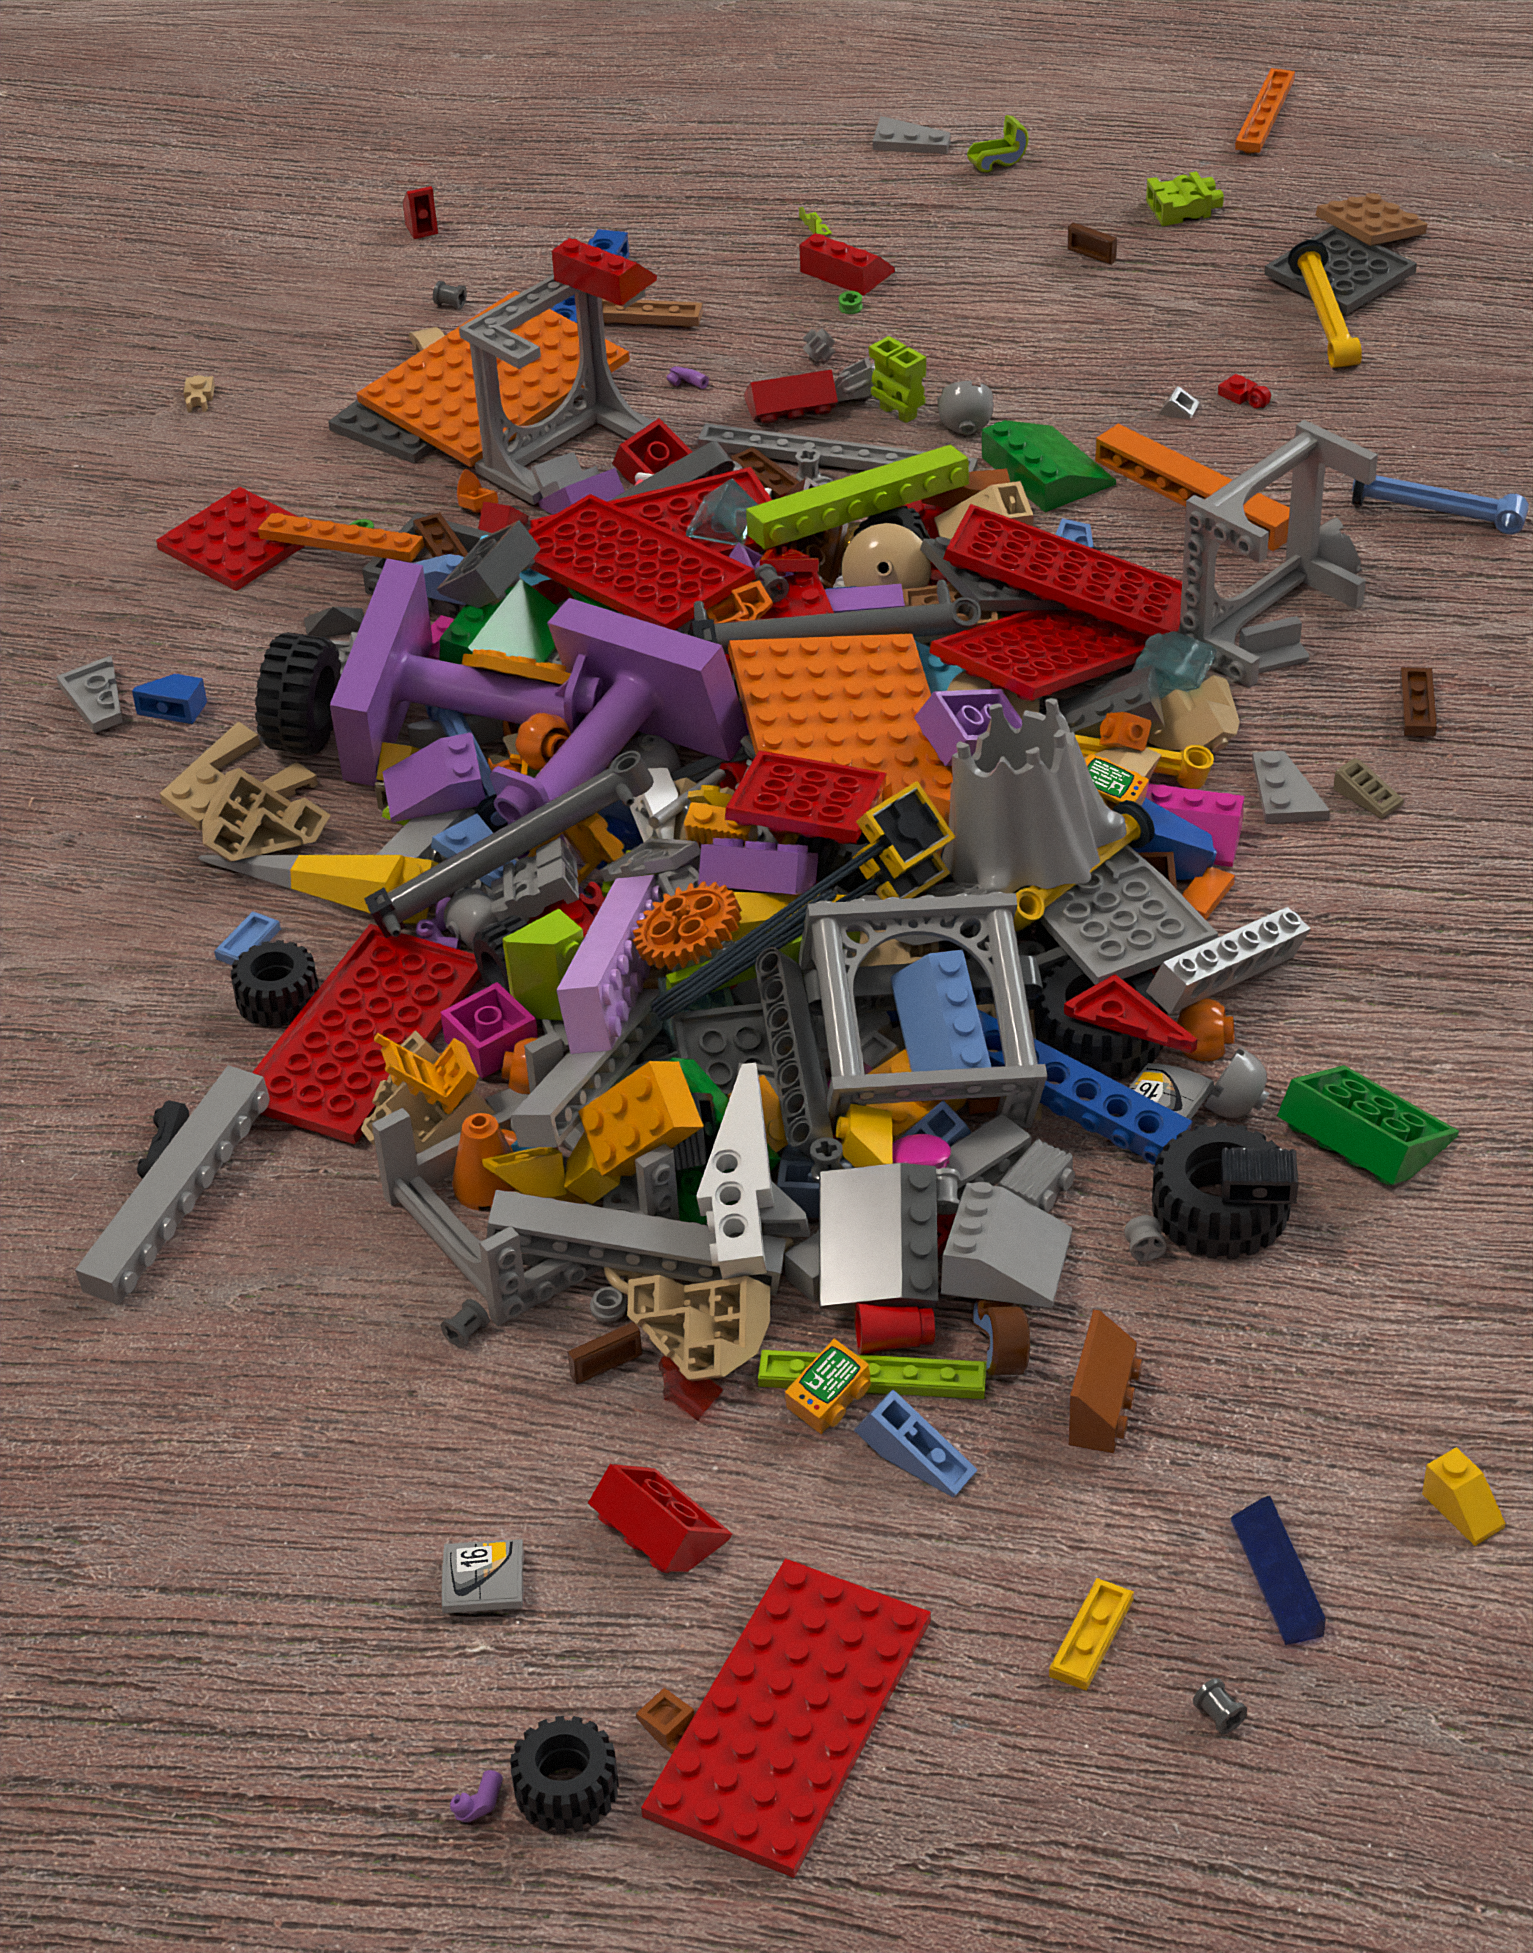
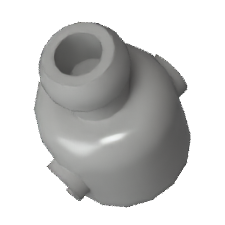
[443,888,499,950]

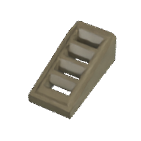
[1333,758,1404,819]

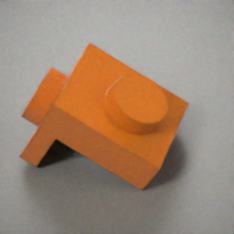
[1099,712,1152,751]

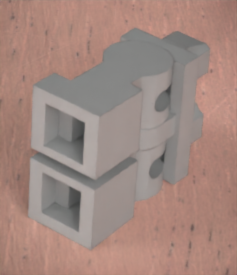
[491,837,579,922]

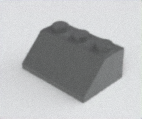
[437,520,541,608]

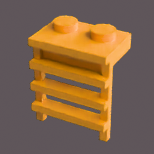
[526,813,625,885]
[374,1033,479,1115]

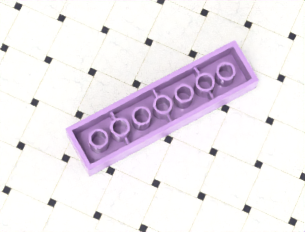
[557,875,663,1054]

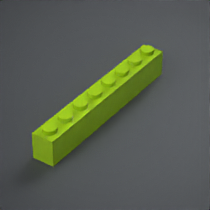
[746,444,969,550]

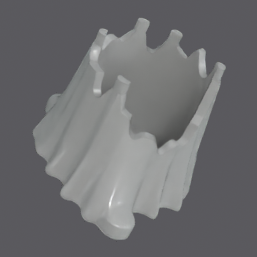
[941,698,1127,894]

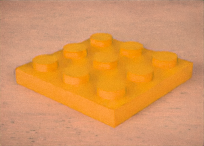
[461,649,571,685]

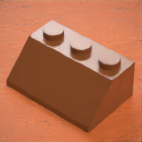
[1069,1309,1143,1453]

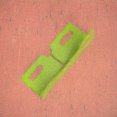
[799,207,832,236]

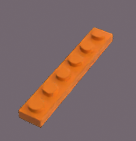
[1235,68,1295,153]
[258,513,425,562]

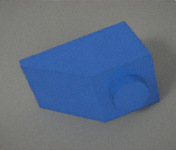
[132,674,207,724]

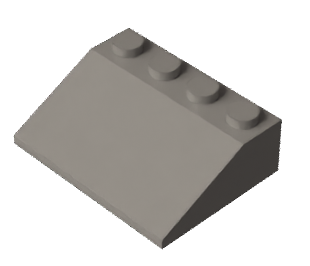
[941,1182,1072,1308]

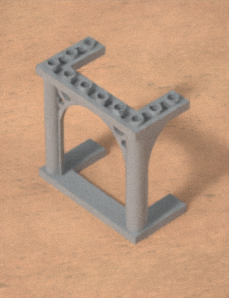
[459,274,654,505]
[1179,420,1378,688]
[798,892,1047,1133]
[372,1031,680,1326]

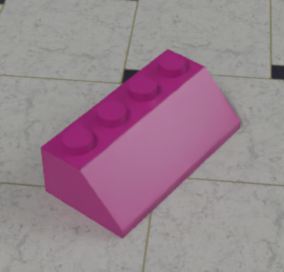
[1146,784,1244,867]

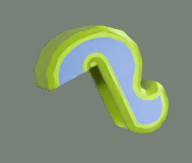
[967,115,1029,172]

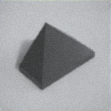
[304,607,364,637]

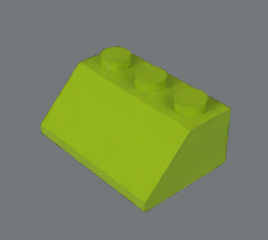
[502,909,584,1021]

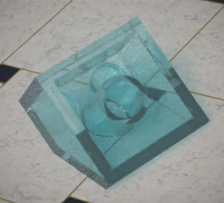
[1131,631,1218,700]

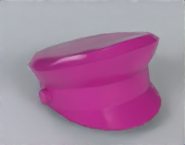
[892,1134,951,1169]

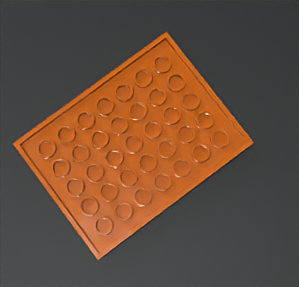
[356,290,630,467]
[728,634,953,834]

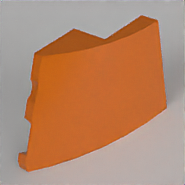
[706,580,773,624]

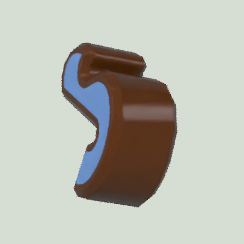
[972,1298,1030,1376]

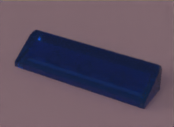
[1231,1496,1326,1646]

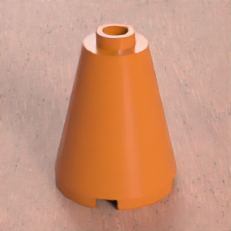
[452,1113,515,1211]

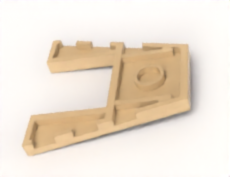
[159,722,318,831]

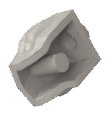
[834,357,875,401]

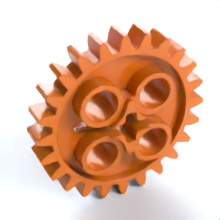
[633,881,742,970]

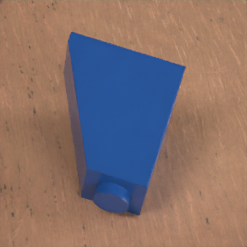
[1131,798,1217,880]

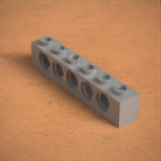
[1146,907,1311,1014]

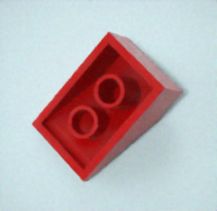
[612,418,692,485]

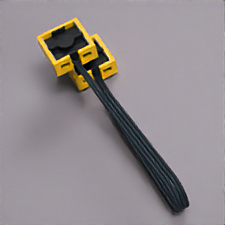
[650,781,956,1021]

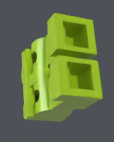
[1146,171,1224,226]
[868,336,926,423]

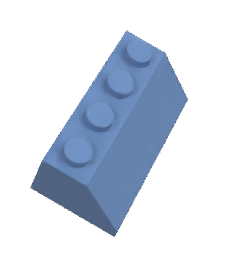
[890,950,991,1072]

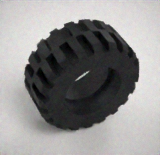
[255,632,342,755]
[1035,959,1167,1079]
[1152,1123,1291,1259]

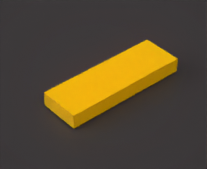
[1049,1578,1134,1691]

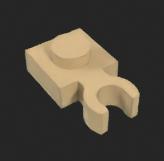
[184,375,215,412]

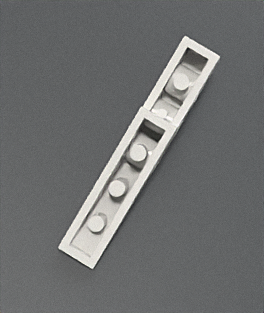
[696,1062,774,1279]

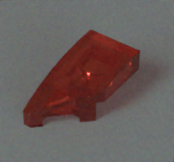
[658,1355,723,1421]

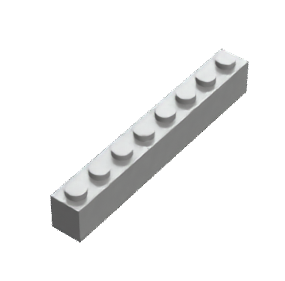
[511,989,670,1147]
[75,1065,270,1305]
[784,1114,1031,1303]
[487,1190,786,1296]

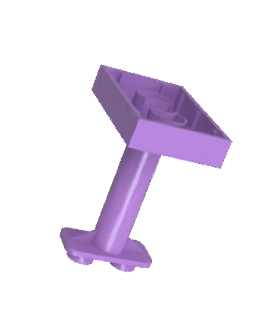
[330,558,603,786]
[490,598,749,859]

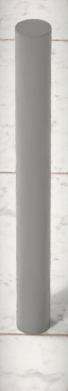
[648,769,726,829]

